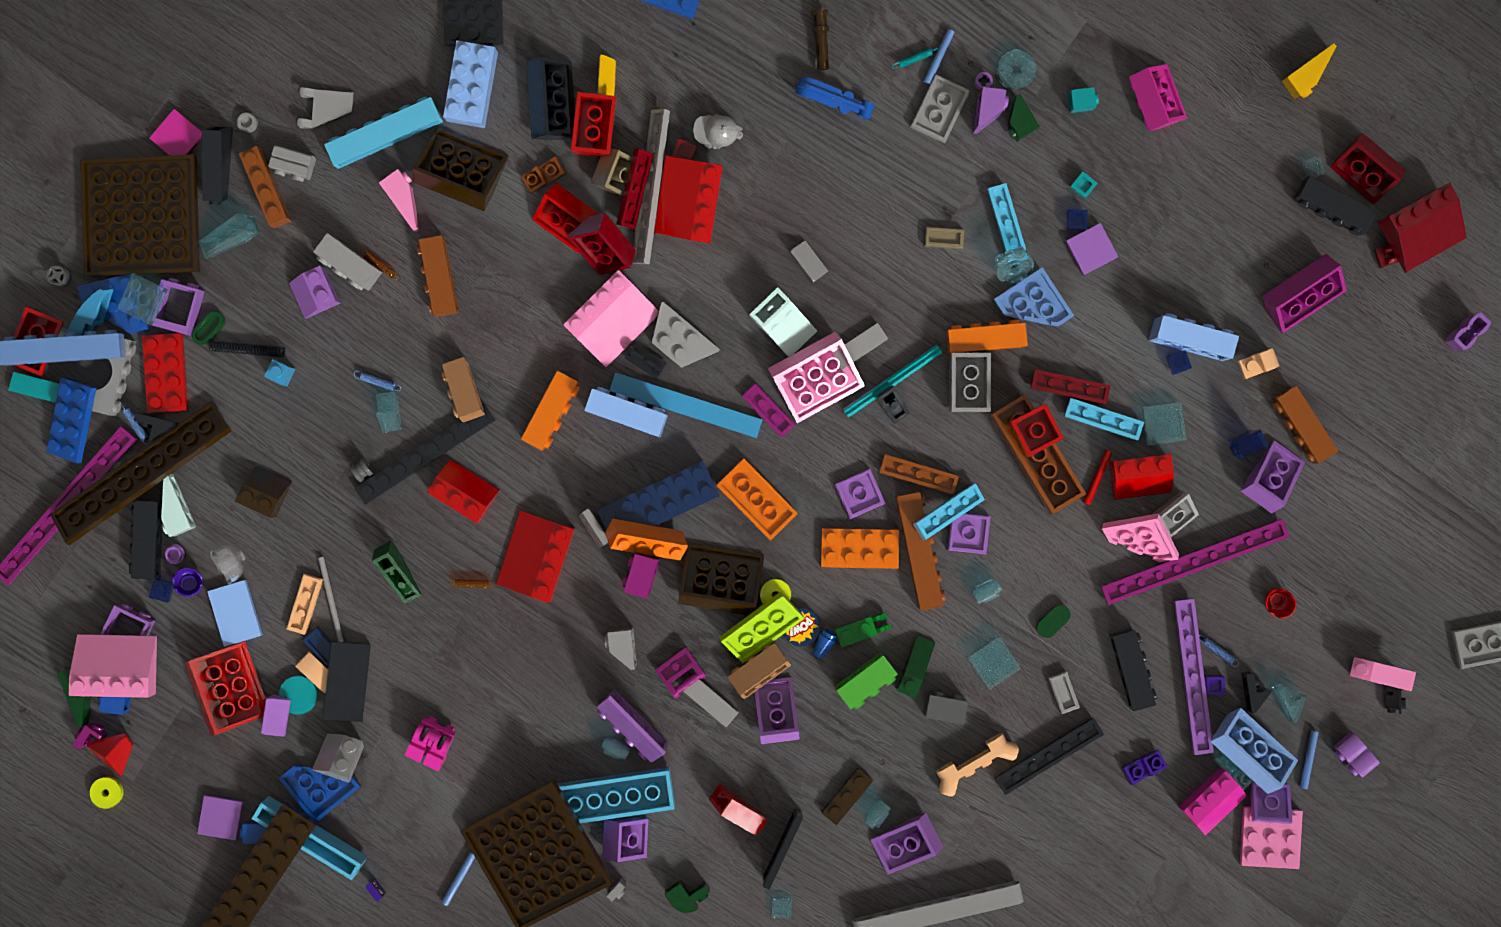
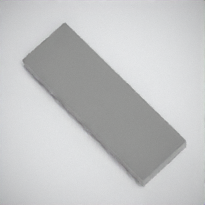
[832,323,888,370]
[683,679,739,727]

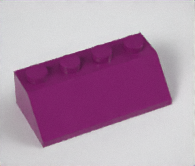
[1262,254,1347,333]

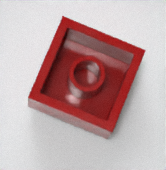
[1007,404,1064,457]

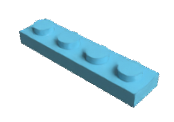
[987,183,1028,263]
[1063,398,1144,441]
[913,483,985,540]

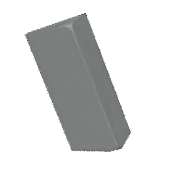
[790,241,828,283]

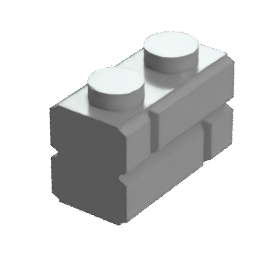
[268,145,316,182]

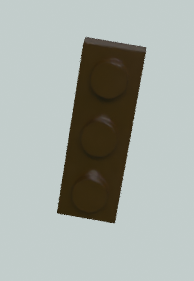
[821,768,873,826]

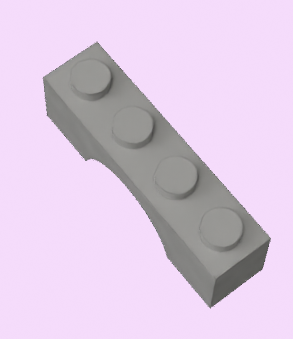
[92,339,136,416]

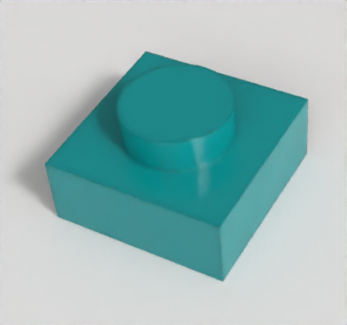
[1069,171,1098,199]

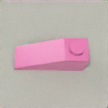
[379,169,419,233]
[1350,657,1416,691]

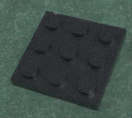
[443,0,503,46]

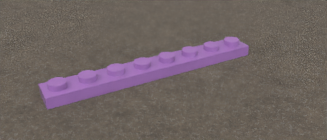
[1173,598,1214,755]

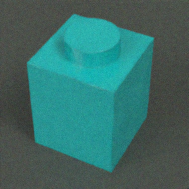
[1068,87,1099,113]

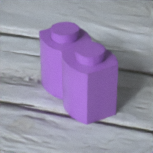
[1445,313,1491,351]
[1333,732,1380,778]

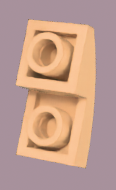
[295,652,328,693]

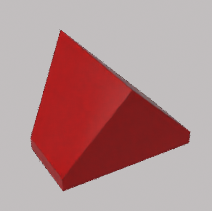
[87,733,133,777]

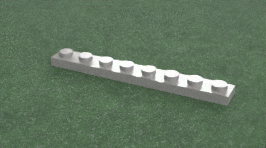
[632,109,670,264]

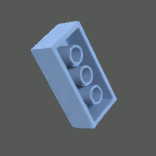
[443,40,498,128]
[1148,313,1239,361]
[584,387,668,437]
[1210,708,1298,794]

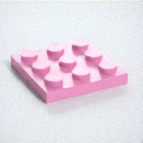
[1239,806,1303,869]

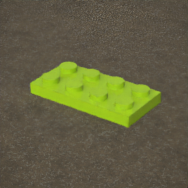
[719,592,805,664]

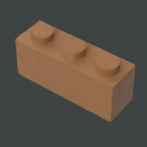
[441,357,485,422]
[728,643,791,699]

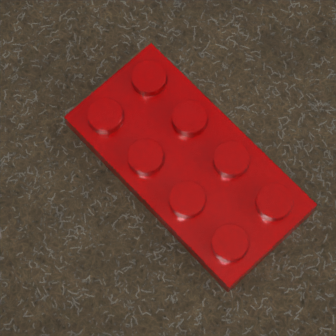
[142,333,188,413]

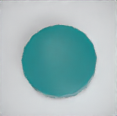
[279,675,319,715]

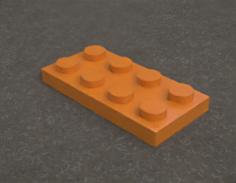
[716,459,798,541]
[821,528,899,569]

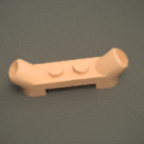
[936,733,1019,796]

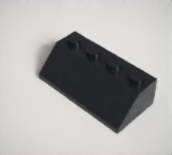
[527,57,575,140]

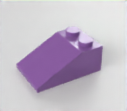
[1241,440,1305,513]
[755,677,800,744]
[871,813,944,875]

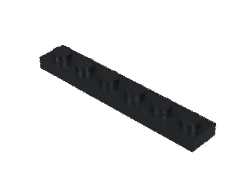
[994,717,1104,795]

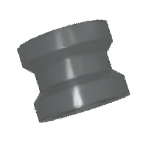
[46,266,71,286]
[349,458,374,482]

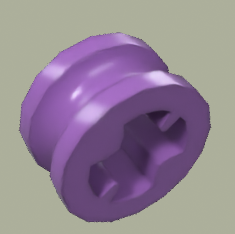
[974,72,993,91]

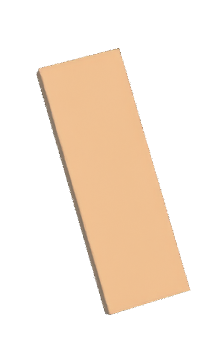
[286,573,323,635]

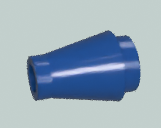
[813,629,837,659]

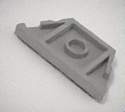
[652,302,720,368]

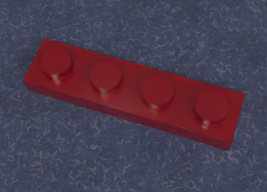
[616,148,654,229]
[1030,369,1111,404]

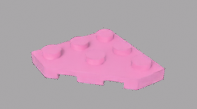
[1102,514,1179,562]

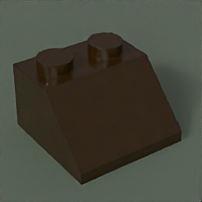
[235,466,292,518]

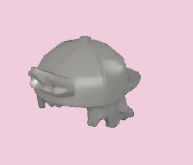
[693,114,743,149]

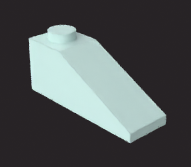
[161,474,196,537]

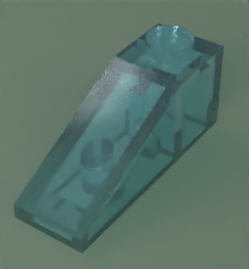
[199,213,260,259]

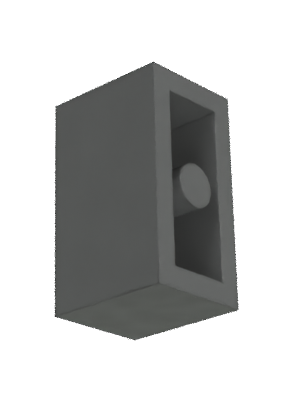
[924,690,968,725]

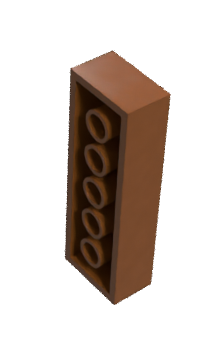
[989,394,1086,514]

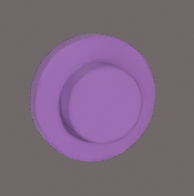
[165,545,185,564]

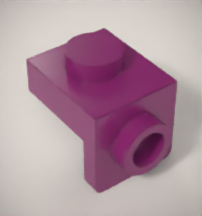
[73,723,108,749]

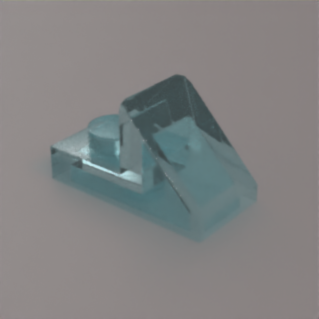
[376,391,402,433]
[1272,683,1307,723]

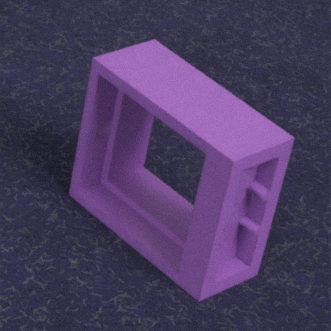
[149,278,205,336]
[100,603,155,636]

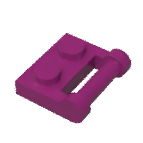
[655,647,707,699]

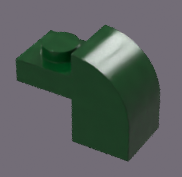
[664,880,710,913]

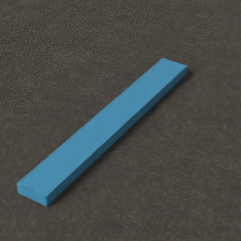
[609,372,762,438]

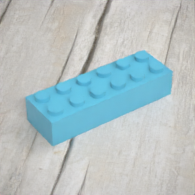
[557,767,675,823]

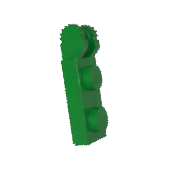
[835,612,892,648]

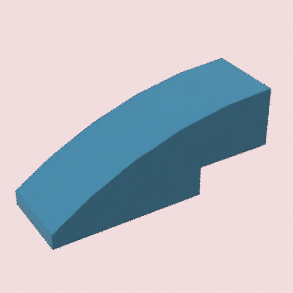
[67,287,114,336]

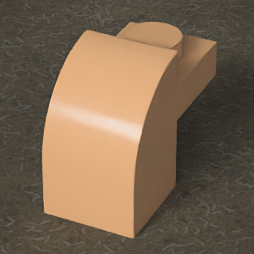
[1237,348,1280,379]

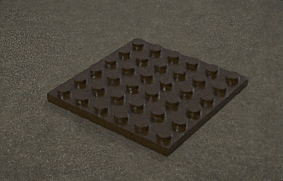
[80,154,200,277]
[460,780,614,927]

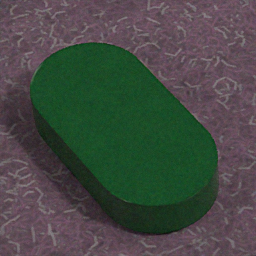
[191,311,225,345]
[1036,605,1070,638]

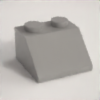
[604,627,637,670]
[312,733,364,783]

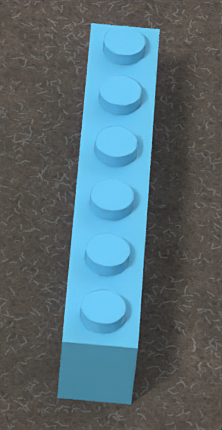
[324,97,443,169]
[252,796,368,880]

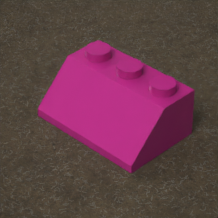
[1129,64,1187,131]
[1178,767,1247,835]

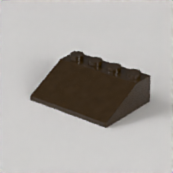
[412,126,509,211]
[678,542,764,615]

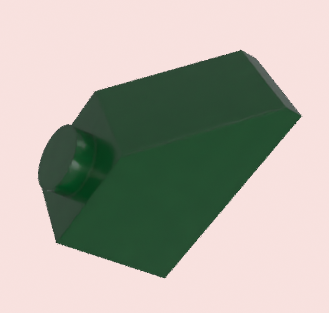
[1007,94,1040,142]

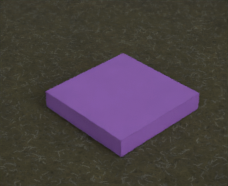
[1065,223,1118,275]
[835,468,886,519]
[947,513,991,554]
[1250,782,1293,824]
[197,795,244,840]

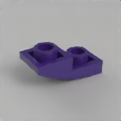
[1121,750,1167,785]

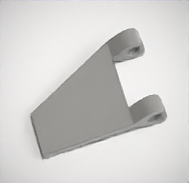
[297,87,354,129]

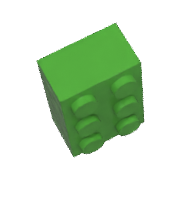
[834,652,898,710]

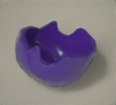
[172,567,203,597]

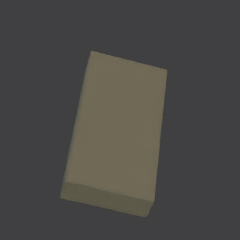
[924,227,965,249]

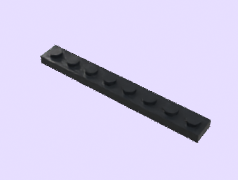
[354,404,496,505]

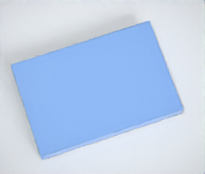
[207,580,263,647]

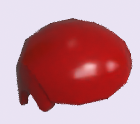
[1264,587,1297,619]

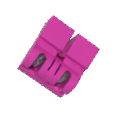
[404,716,455,772]

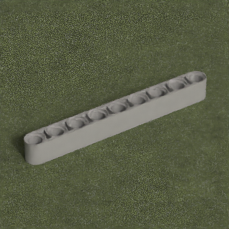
[852,881,1024,927]

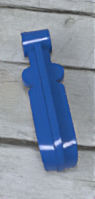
[795,77,875,120]

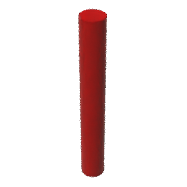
[1083,449,1113,505]

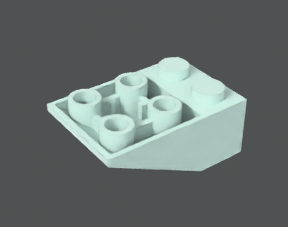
[749,287,817,357]

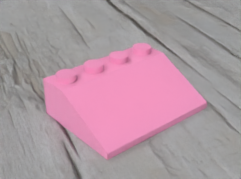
[564,270,659,367]
[768,331,864,423]
[69,634,157,698]

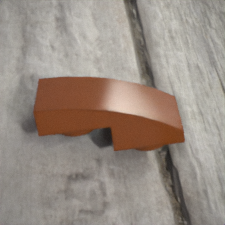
[521,157,567,193]

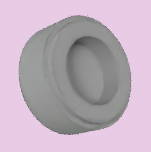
[237,112,258,133]

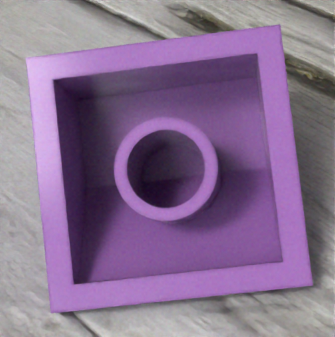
[973,87,1009,134]
[289,266,341,319]
[602,817,648,862]

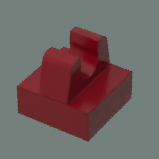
[672,138,698,160]
[1374,245,1398,268]

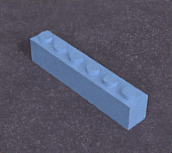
[0,330,126,366]

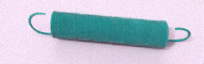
[892,47,939,68]

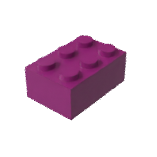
[622,553,660,599]

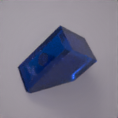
[1229,429,1270,458]

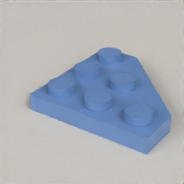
[993,267,1074,327]

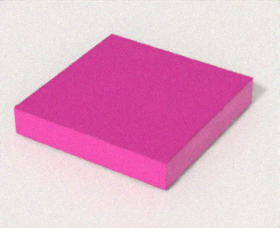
[150,109,202,156]

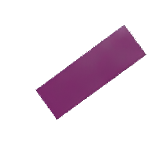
[741,383,795,438]

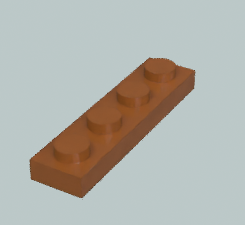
[879,454,959,495]

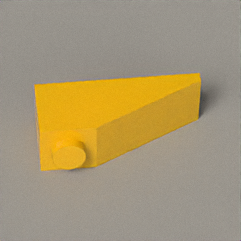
[1282,43,1337,100]

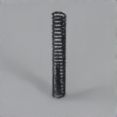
[209,340,286,358]

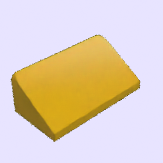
[598,55,616,96]

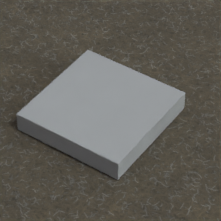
[578,509,608,549]

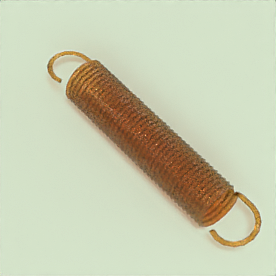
[360,250,401,280]
[447,579,497,589]

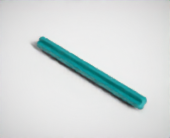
[843,345,942,417]

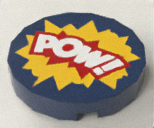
[783,608,820,647]

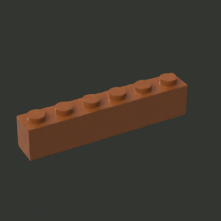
[895,492,946,611]

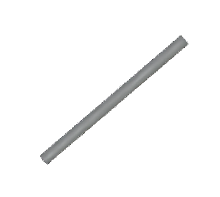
[318,557,344,642]

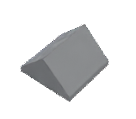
[1151,491,1199,537]

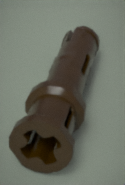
[811,9,830,71]

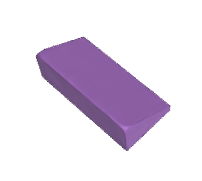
[261,694,291,737]

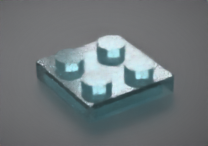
[117,273,168,325]
[1142,402,1187,445]
[967,636,1022,690]

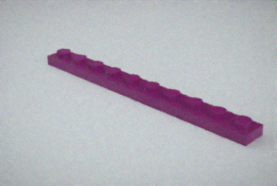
[0,426,138,585]
[1100,519,1289,605]

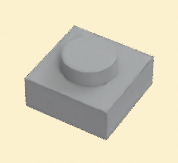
[606,878,626,901]

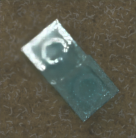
[1214,752,1253,791]

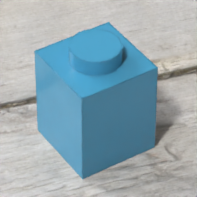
[264,359,296,386]

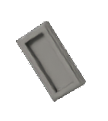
[1048,671,1080,714]

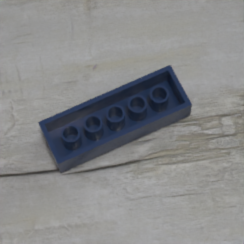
[597,461,720,530]

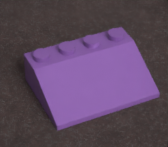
[597,689,668,762]

